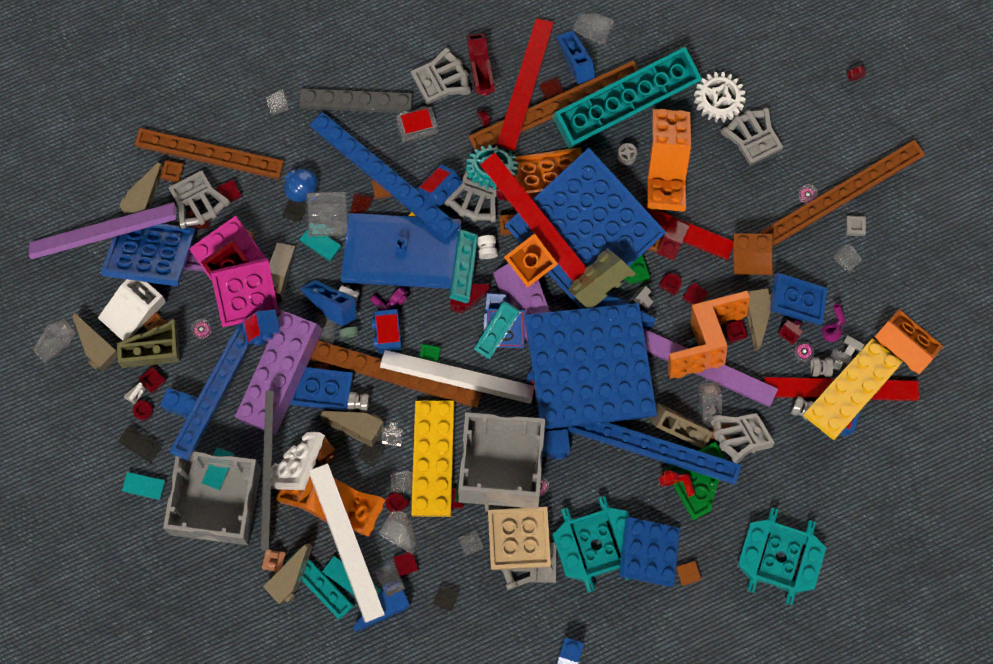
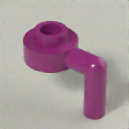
[370,287,408,311]
[821,304,845,342]

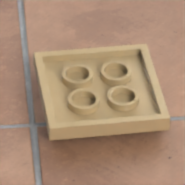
[488,507,551,570]

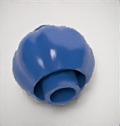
[284,169,318,202]

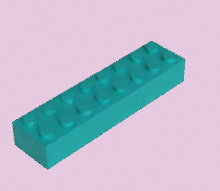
[552,47,702,149]

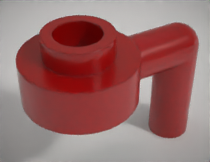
[658,470,695,497]

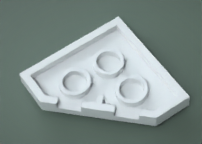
[271,432,325,490]

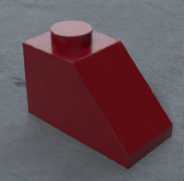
[656,219,689,261]
[450,284,489,313]

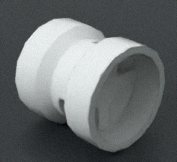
[477,235,498,259]

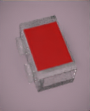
[396,106,438,143]

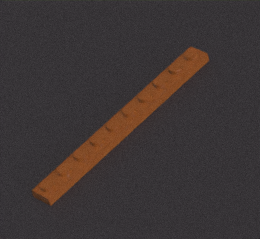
[468,60,638,151]
[759,140,925,247]
[310,341,482,409]

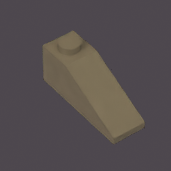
[120,163,163,216]
[269,243,296,300]
[747,288,772,351]
[72,313,118,372]
[649,403,713,448]
[321,411,384,448]
[263,544,313,604]

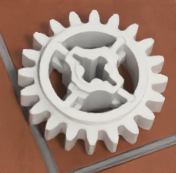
[694,72,746,123]

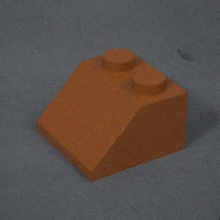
[733,233,774,275]

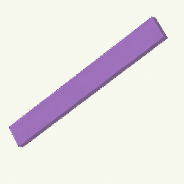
[28,203,176,259]
[643,329,778,407]

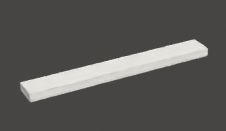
[380,350,534,404]
[308,464,385,622]

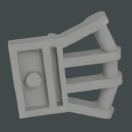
[411,48,471,105]
[721,108,783,165]
[168,170,230,229]
[444,172,497,222]
[711,413,774,464]
[501,542,556,590]

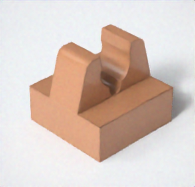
[262,550,286,572]

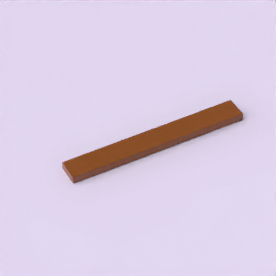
[134,128,284,180]

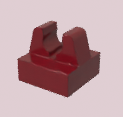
[778,319,803,345]

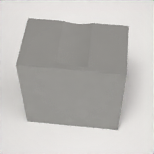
[458,412,545,509]
[163,452,261,546]

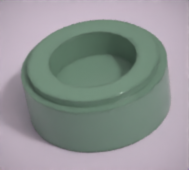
[339,327,359,339]

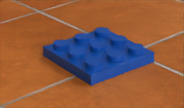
[619,517,680,587]

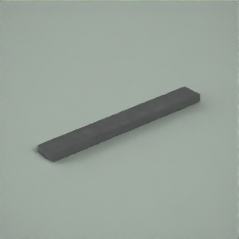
[261,390,274,550]

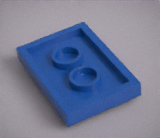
[770,273,827,326]
[290,367,353,412]

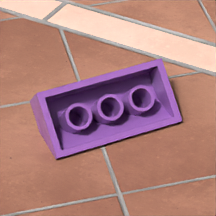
[493,263,550,341]

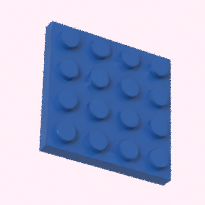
[101,224,196,286]

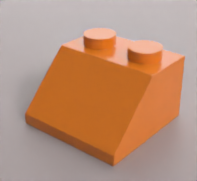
[504,234,558,288]

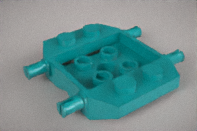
[552,496,631,593]
[737,508,826,606]

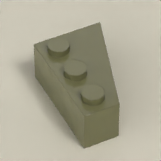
[568,248,636,308]
[117,319,180,368]

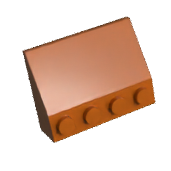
[515,147,582,199]

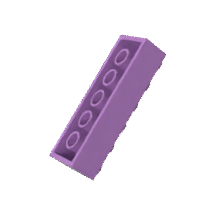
[235,311,323,435]

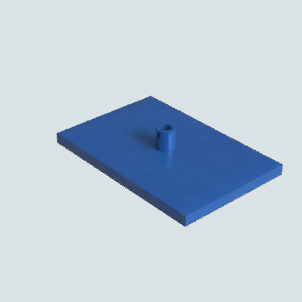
[341,213,461,289]

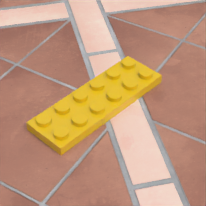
[803,338,903,440]
[411,401,454,517]

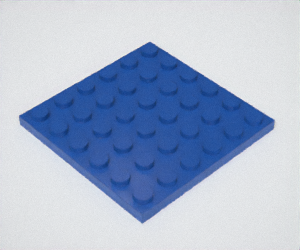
[504,148,666,309]
[524,303,657,429]

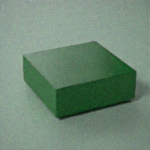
[419,343,441,363]

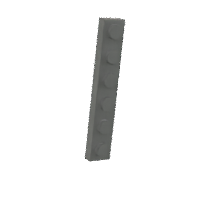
[300,89,412,113]

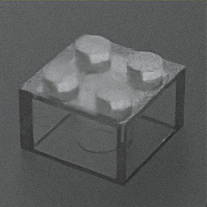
[306,192,348,237]

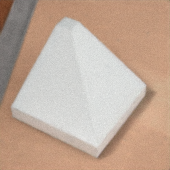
[124,383,146,404]

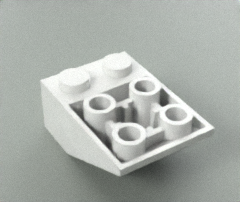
[98,279,166,341]

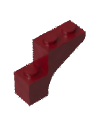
[466,33,495,96]

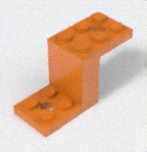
[647,109,691,211]
[668,291,750,379]
[276,477,385,536]

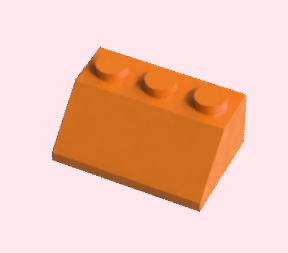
[875,309,943,374]

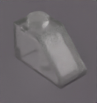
[572,14,614,45]
[33,319,76,364]
[699,382,722,428]
[379,511,419,554]

